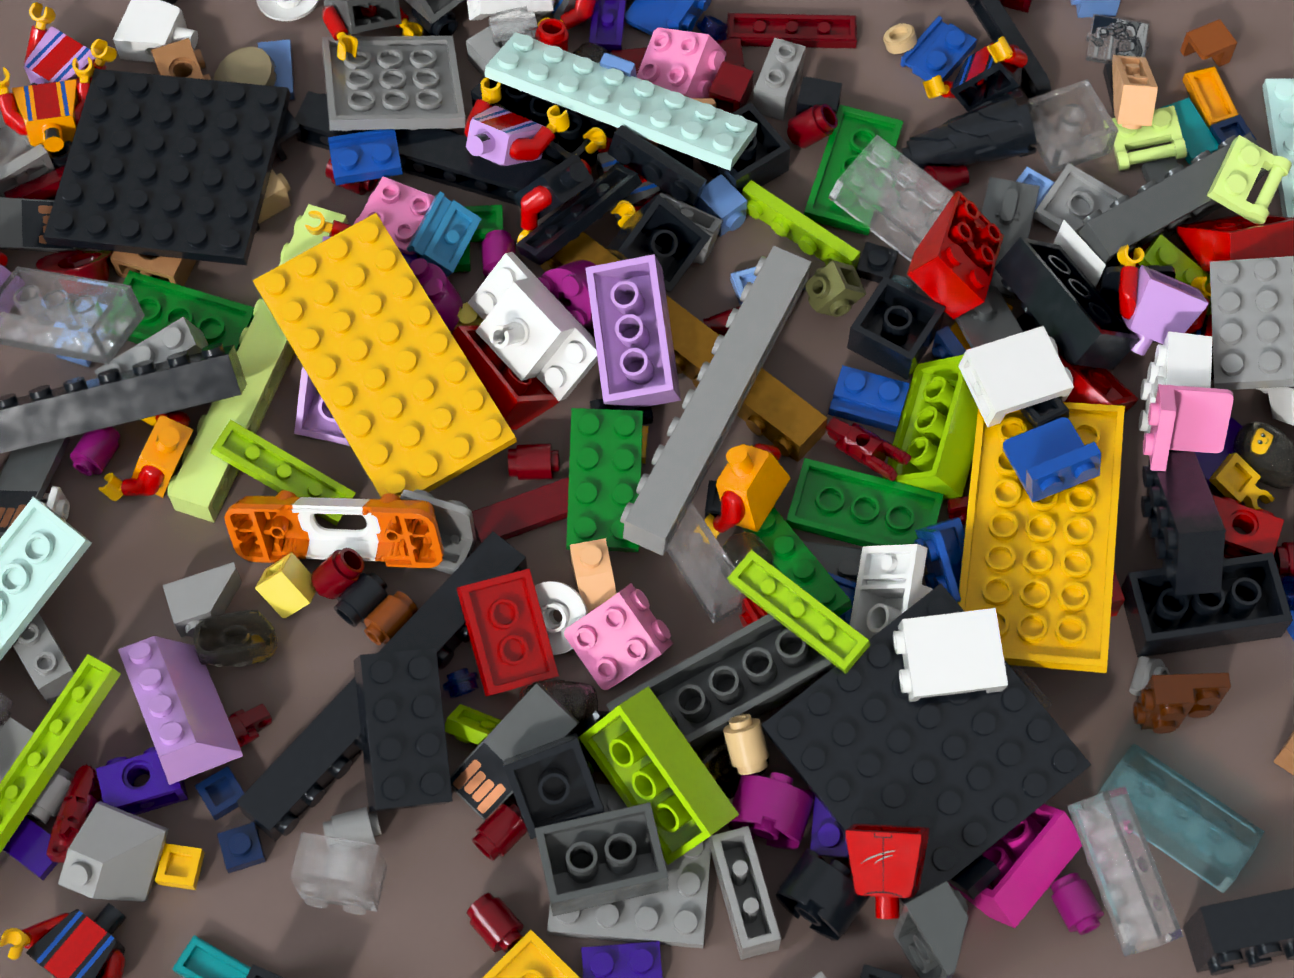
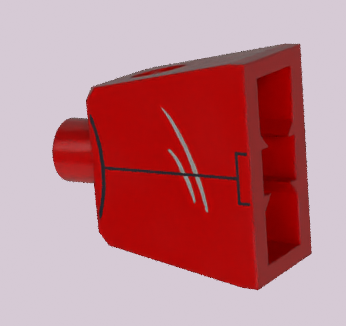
[846,824,929,919]

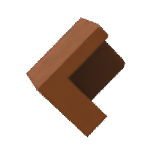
[1180,19,1237,67]

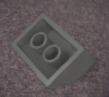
[535,802,668,916]
[893,881,969,978]

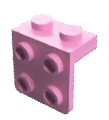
[637,28,727,98]
[353,177,435,255]
[1143,384,1234,471]
[564,583,673,690]

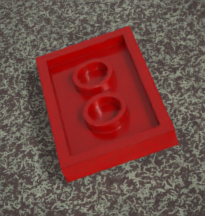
[456,568,559,696]

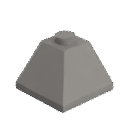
[58,801,169,902]

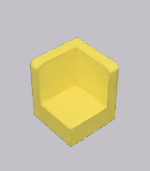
[255,552,316,618]

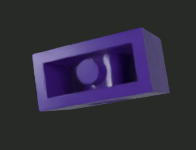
[96,746,188,815]

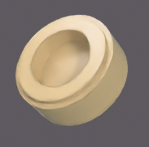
[883,24,918,54]

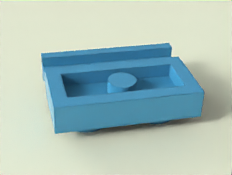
[406,191,482,276]

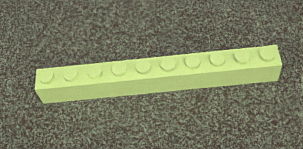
[167,204,348,523]

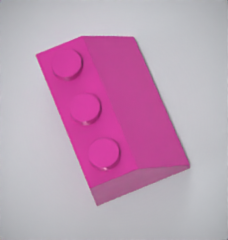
[948,804,1085,928]

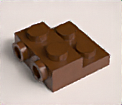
[1133,672,1231,734]

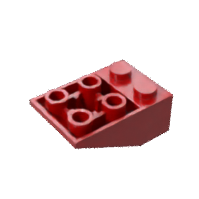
[907,191,1004,320]

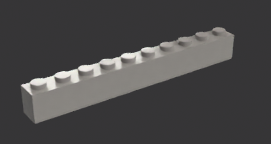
[620,246,812,556]

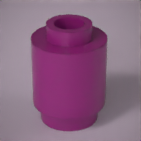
[481,230,516,278]
[70,426,120,476]
[1050,873,1104,935]

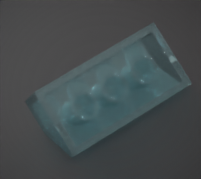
[1092,743,1265,893]

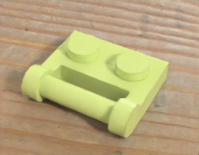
[1108,105,1187,171]
[1207,135,1292,225]

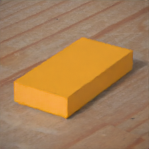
[1182,66,1239,129]

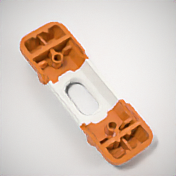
[224,490,444,568]

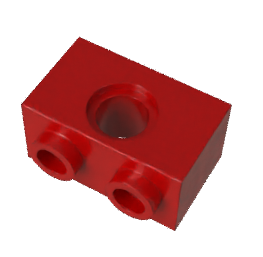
[1213,495,1284,559]

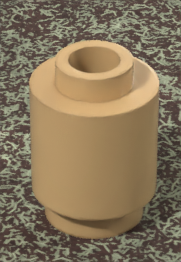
[723,714,769,775]

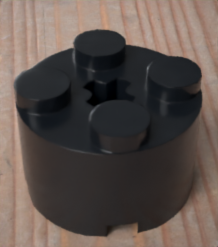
[776,849,870,941]

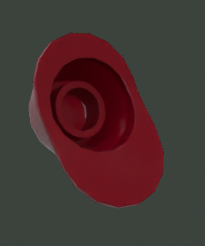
[36,250,113,294]

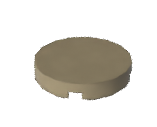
[214,46,277,86]

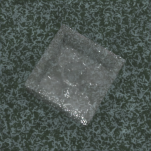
[1027,79,1118,174]
[290,832,387,915]

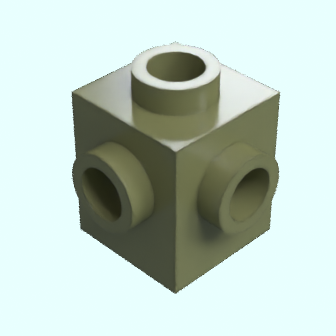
[805,260,866,317]

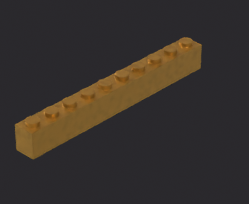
[540,232,827,462]

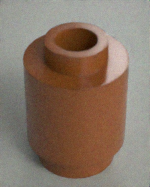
[364,591,418,645]

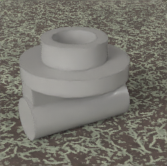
[1129,656,1170,696]

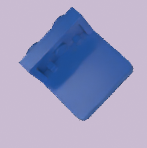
[625,0,712,35]
[1003,417,1101,503]
[914,517,965,603]

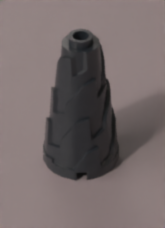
[901,89,1037,171]

